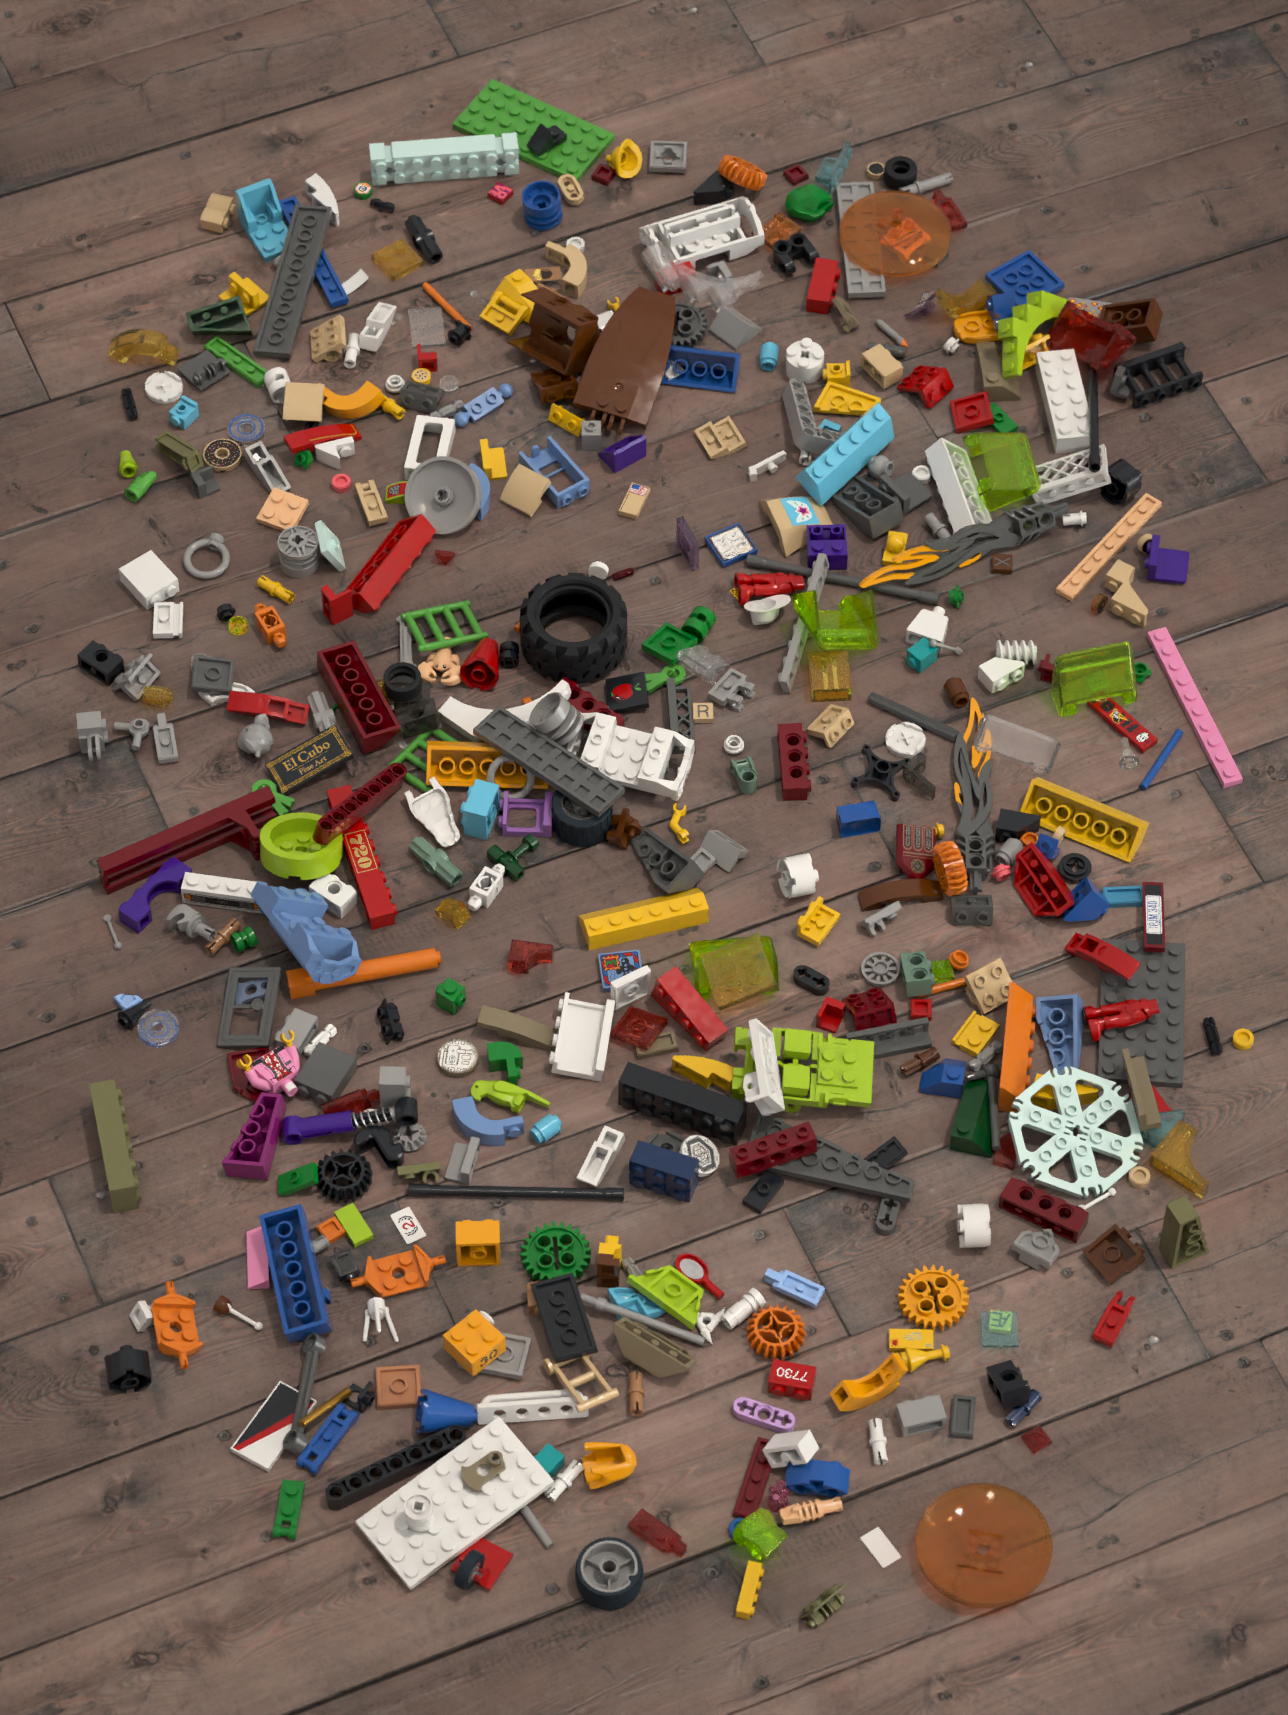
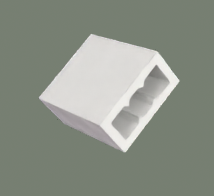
[119,550,180,610]

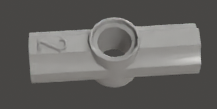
[307,691,336,733]

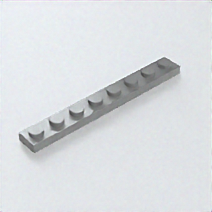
[778,553,829,693]

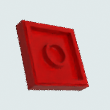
[950,391,994,434]

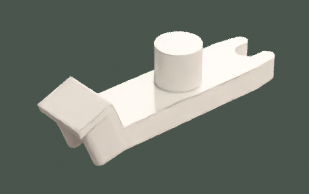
[748,451,787,482]

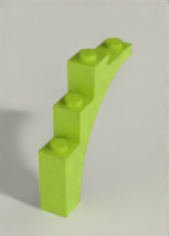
[998,290,1070,379]

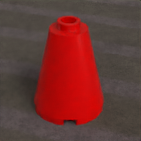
[459,638,499,691]

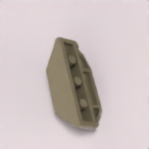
[613,1316,697,1378]

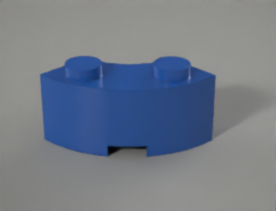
[784,1460,850,1499]

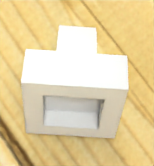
[129,1300,154,1332]

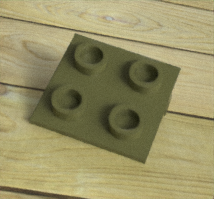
[799,1583,847,1629]

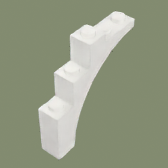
[438,679,572,742]

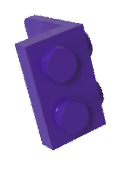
[1144,535,1190,584]

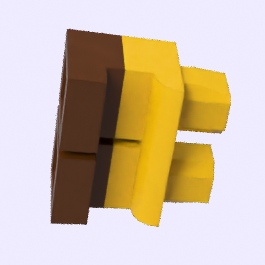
[597,1235,622,1288]

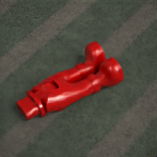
[734,572,805,606]
[1083,998,1160,1042]

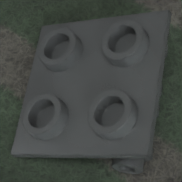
[177,350,231,391]

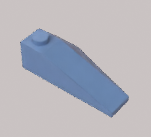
[1036,994,1084,1075]

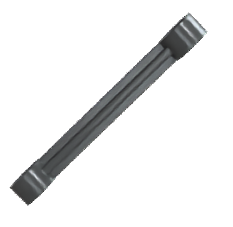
[283,1332,327,1455]

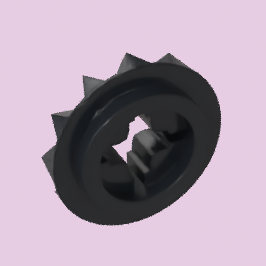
[1059,853,1092,882]

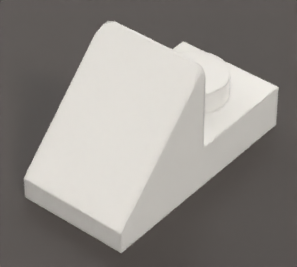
[315,436,355,469]

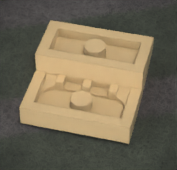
[283,382,325,422]
[694,416,747,459]
[500,464,551,517]

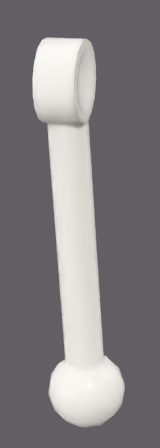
[1079,1188,1116,1211]

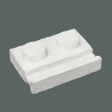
[153,602,184,638]

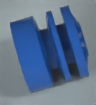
[521,180,563,231]

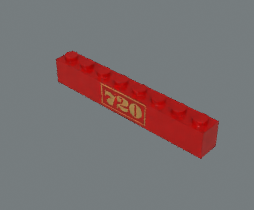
[327,785,398,930]

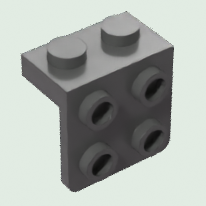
[879,472,932,515]

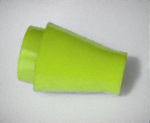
[119,450,138,478]

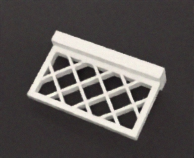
[1031,444,1111,504]

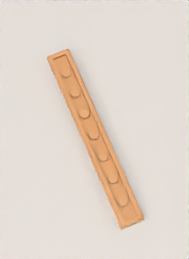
[1056,493,1162,602]

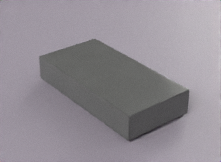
[950,1395,976,1440]

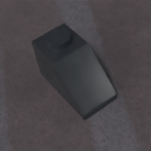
[694,170,735,206]
[995,809,1041,842]

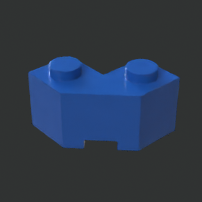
[986,292,1016,333]

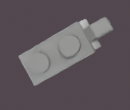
[153,713,179,764]

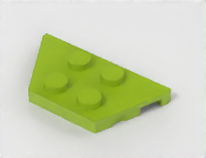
[626,1265,704,1330]

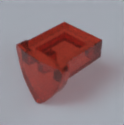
[993,1133,1017,1170]

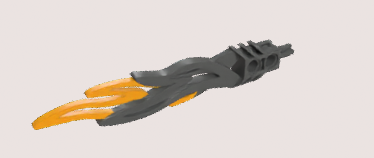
[859,501,1070,588]
[953,697,995,895]

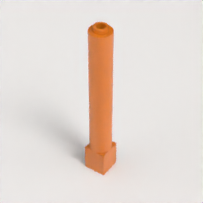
[286,947,442,999]

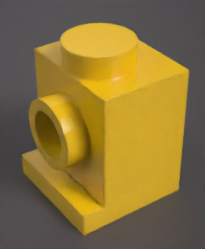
[823,360,850,387]

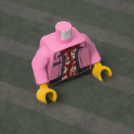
[236,1030,300,1097]

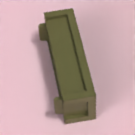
[155,430,204,473]

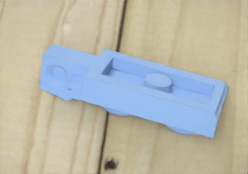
[764,1268,825,1308]

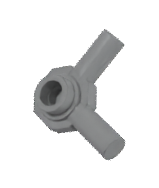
[114,718,150,751]

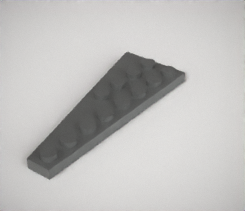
[749,1111,915,1203]

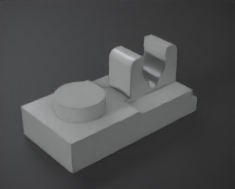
[858,901,902,936]

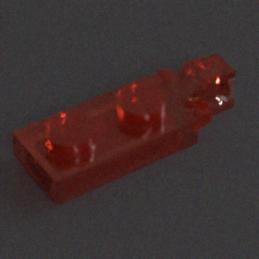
[932,189,968,232]
[321,1088,380,1114]
[628,1509,687,1558]

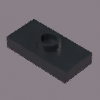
[864,1136,908,1170]
[743,1169,784,1214]

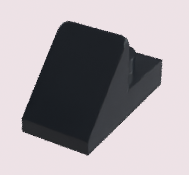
[527,123,567,157]

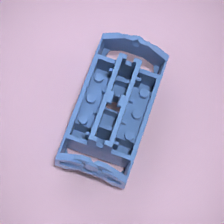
[250,881,362,984]

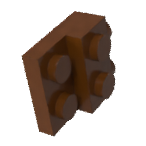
[530,367,578,404]
[1082,1224,1146,1285]

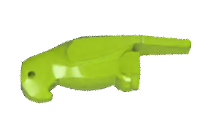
[471,1080,550,1114]

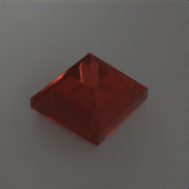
[435,550,457,566]
[1021,1425,1052,1454]

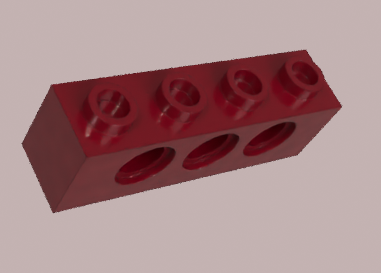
[549,677,625,732]
[777,723,811,801]
[729,1121,817,1179]
[999,1177,1089,1243]

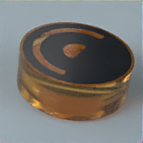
[1091,593,1108,614]

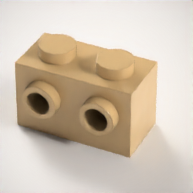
[861,344,903,389]

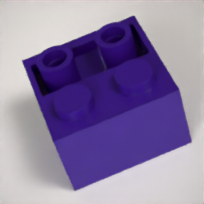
[806,524,848,570]

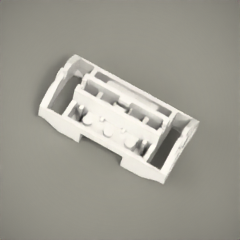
[639,196,764,271]

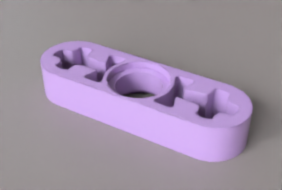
[733,1397,795,1433]

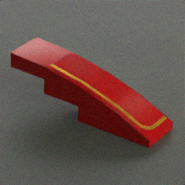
[284,424,362,454]

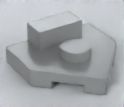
[1011,1229,1060,1270]

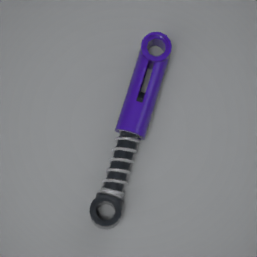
[282,1097,418,1145]

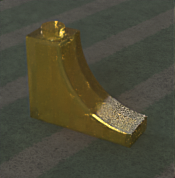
[1149,1120,1209,1199]

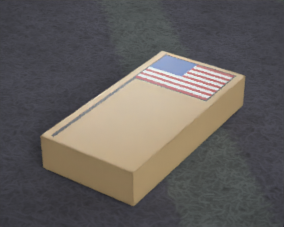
[619,482,650,520]

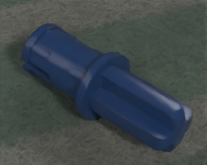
[1005,1389,1042,1427]

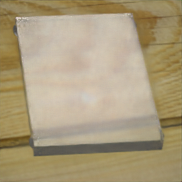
[408,307,446,349]

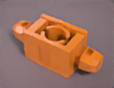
[254,603,286,648]

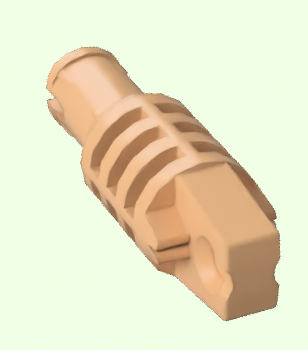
[779,1496,843,1525]

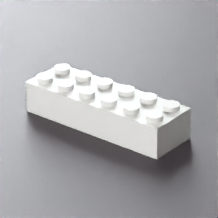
[1035,349,1089,454]

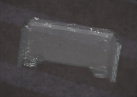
[972,712,1061,774]

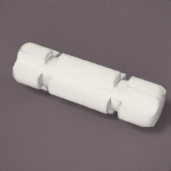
[303,1024,337,1058]

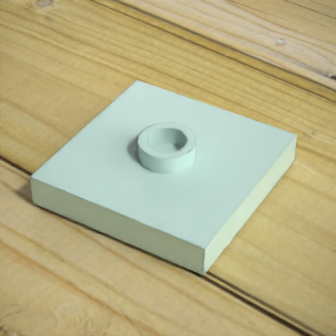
[315,520,346,572]

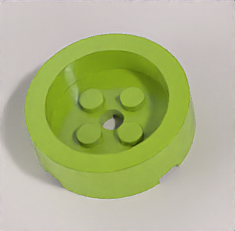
[260,812,342,880]

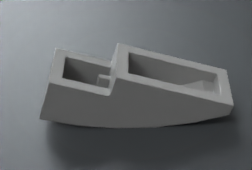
[242,441,291,493]

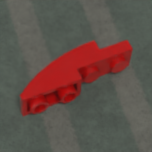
[226,691,310,726]
[1064,933,1141,980]

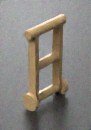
[543,1355,619,1413]

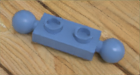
[453,383,513,427]

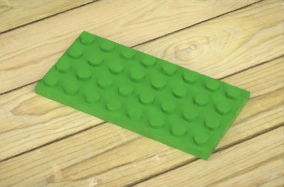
[452,79,615,182]

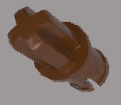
[900,1047,940,1076]

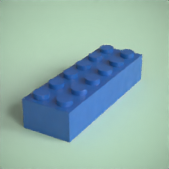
[259,1204,332,1343]

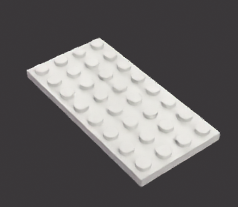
[355,1417,554,1591]

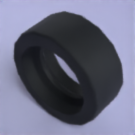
[383,662,422,701]

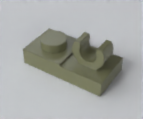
[397,1161,441,1183]

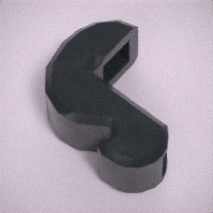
[353,1125,404,1169]

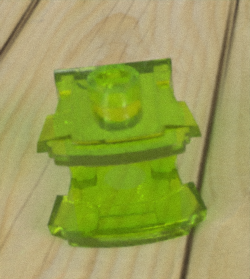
[732,1508,788,1563]

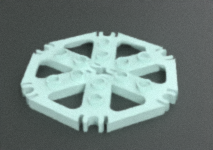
[1008,1066,1144,1199]

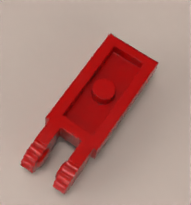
[1092,1290,1136,1348]

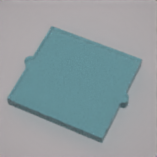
[980,1309,1019,1349]

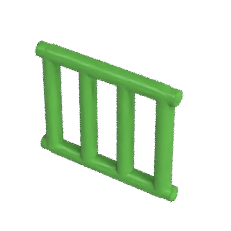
[400,600,488,653]
[386,722,459,793]

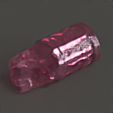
[768,1479,789,1513]

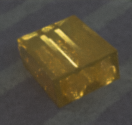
[807,650,852,702]

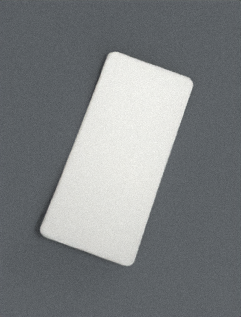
[341,269,369,295]

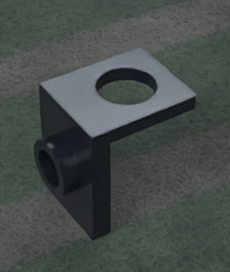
[342,1381,375,1413]

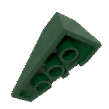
[950,1079,993,1158]

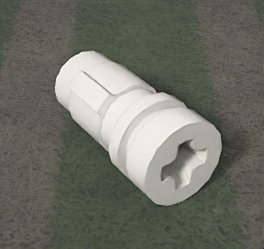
[720,1288,766,1330]

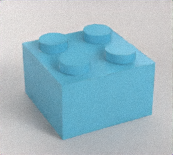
[460,779,500,840]

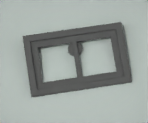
[216,967,282,1047]

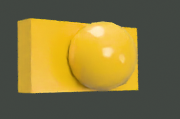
[882,531,908,566]

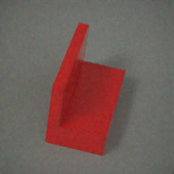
[321,585,353,625]

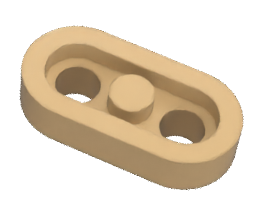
[558,174,583,205]

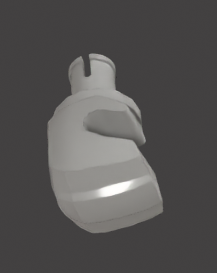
[166,904,217,942]

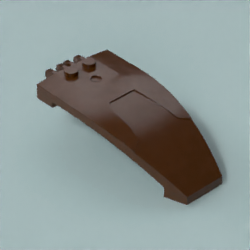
[573,286,675,435]

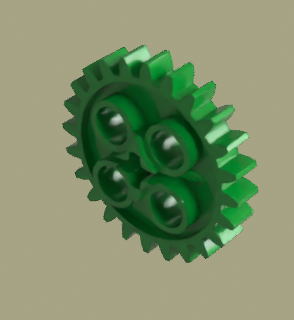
[521,1221,591,1282]

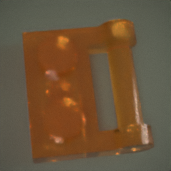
[752,212,802,250]

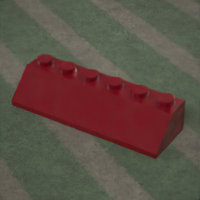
[317,640,401,754]

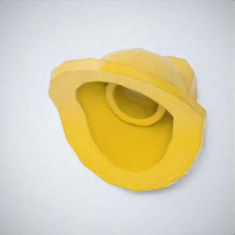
[605,139,642,178]

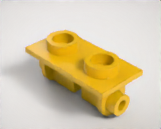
[548,403,586,437]

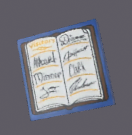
[705,523,758,568]

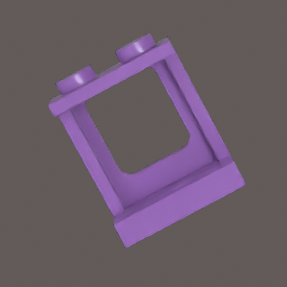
[499,791,553,837]

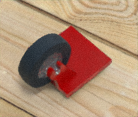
[451,1538,513,1591]

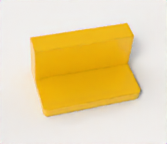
[480,439,507,481]

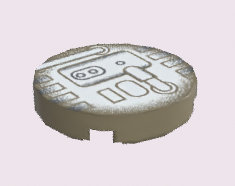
[437,1038,479,1078]

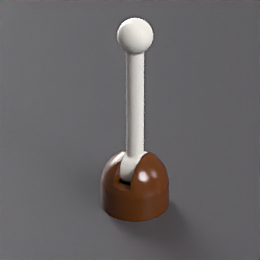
[213,1295,263,1331]

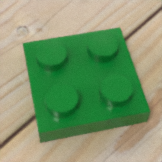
[641,622,698,666]

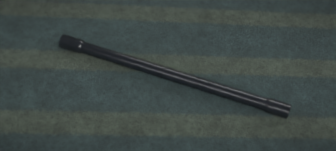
[1087,351,1101,472]
[408,1183,624,1201]

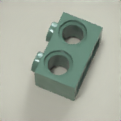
[900,951,935,997]

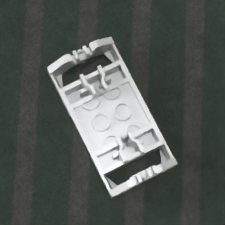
[567,712,695,801]

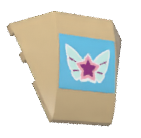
[759,496,833,559]

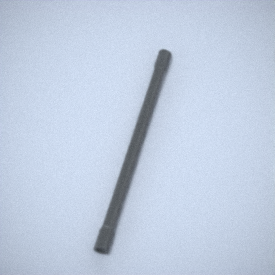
[746,554,940,605]

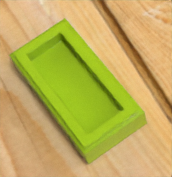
[334,1203,374,1248]

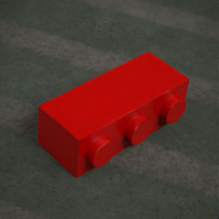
[806,257,841,315]

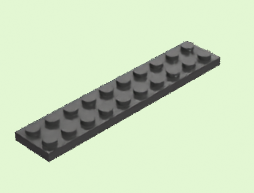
[253,204,333,358]

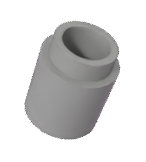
[994,838,1023,866]

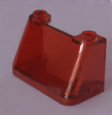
[1046,300,1137,372]

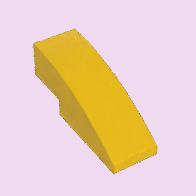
[672,1055,734,1093]

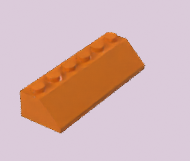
[998,982,1036,1113]

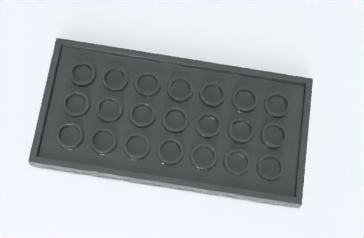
[1098,938,1185,1088]

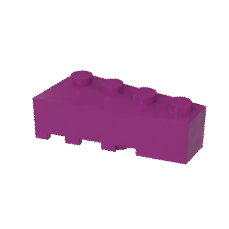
[221,1092,287,1180]

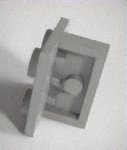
[112,653,161,702]

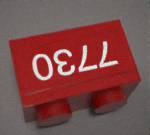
[767,1359,817,1401]

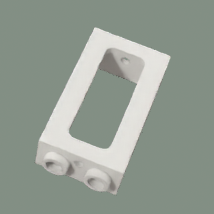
[404,415,455,480]

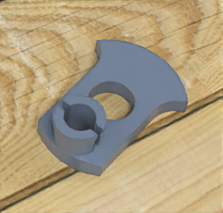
[235,978,268,1004]

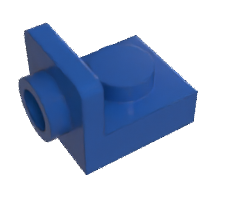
[1036,833,1061,859]

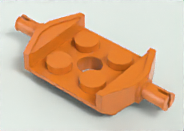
[350,1244,446,1298]
[151,1281,203,1370]

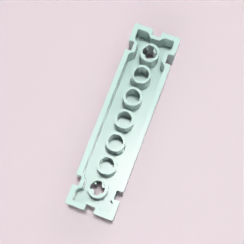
[369,133,519,186]

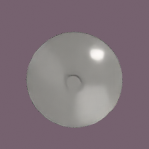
[405,456,482,535]

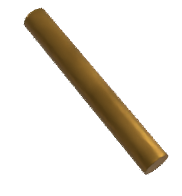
[299,1387,352,1428]

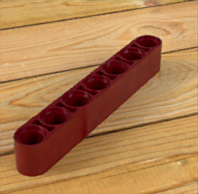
[313,762,407,845]

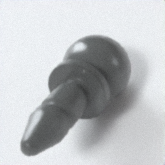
[965,1063,1001,1081]

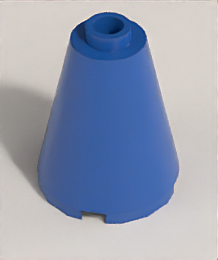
[416,1389,478,1434]

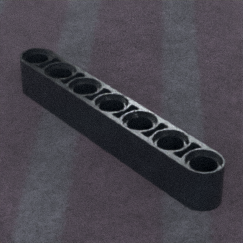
[325,1425,466,1511]

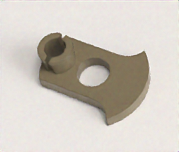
[832,296,860,333]
[461,1451,506,1493]

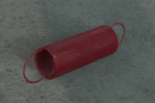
[608,567,638,581]

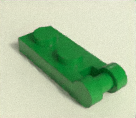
[273,1479,305,1540]

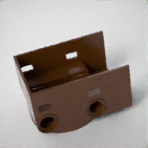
[508,287,600,376]

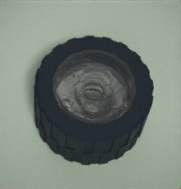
[551,790,613,847]

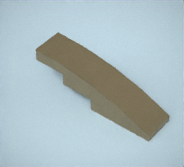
[477,1005,558,1052]

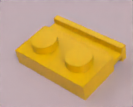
[952,1011,1000,1057]

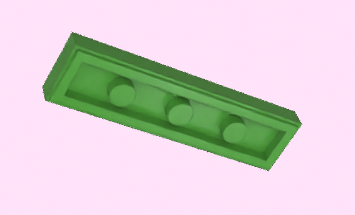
[204,336,267,388]

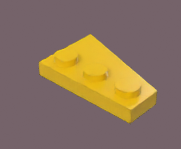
[813,381,881,416]

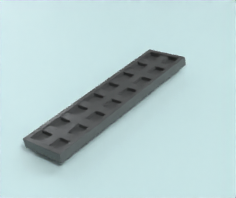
[473,705,625,817]

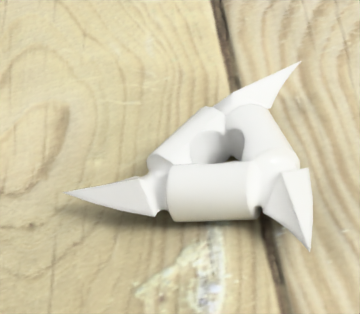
[696,1308,725,1343]

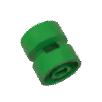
[681,606,716,644]

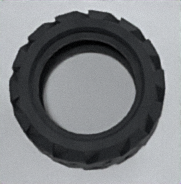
[520,573,627,684]

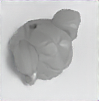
[238,713,273,758]

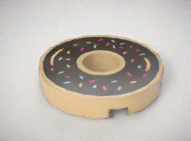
[203,439,242,472]

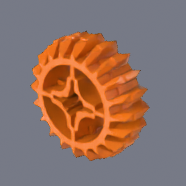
[718,155,767,191]
[932,841,968,896]
[746,1303,806,1360]

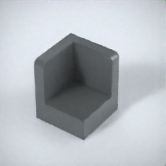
[190,465,220,499]

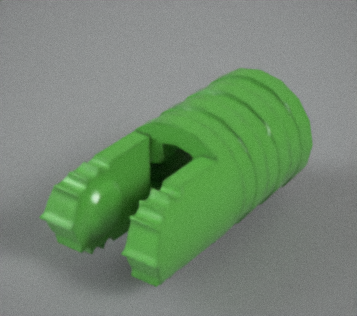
[124,471,157,502]

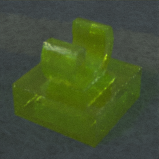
[931,959,955,984]

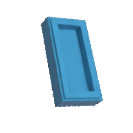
[1102,885,1142,908]

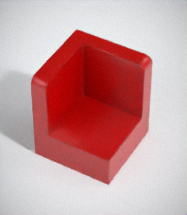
[417,344,438,372]
[816,996,846,1034]

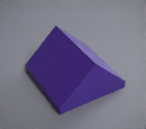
[598,435,646,473]

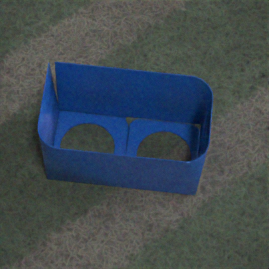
[836,801,881,838]

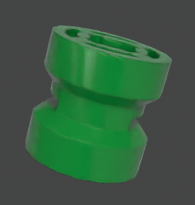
[230,926,258,953]

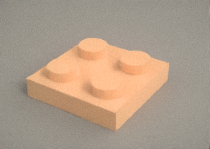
[256,487,309,531]

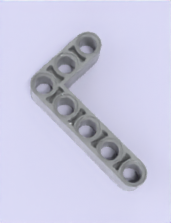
[782,378,842,454]

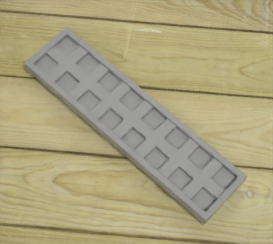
[836,182,886,298]

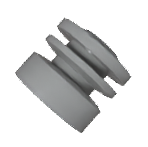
[277,525,320,579]
[529,692,584,746]

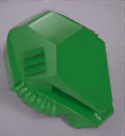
[785,184,834,222]

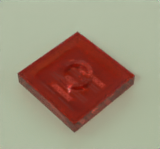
[610,1006,668,1050]

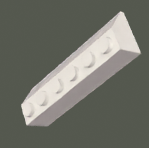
[925,438,993,544]

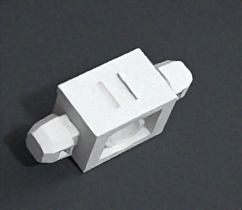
[468,863,505,911]

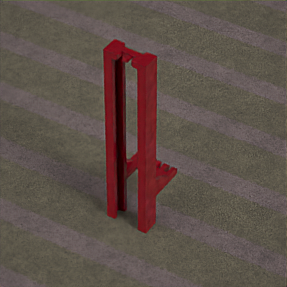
[97,786,277,895]

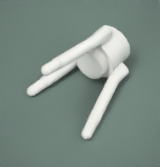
[362,1297,399,1343]

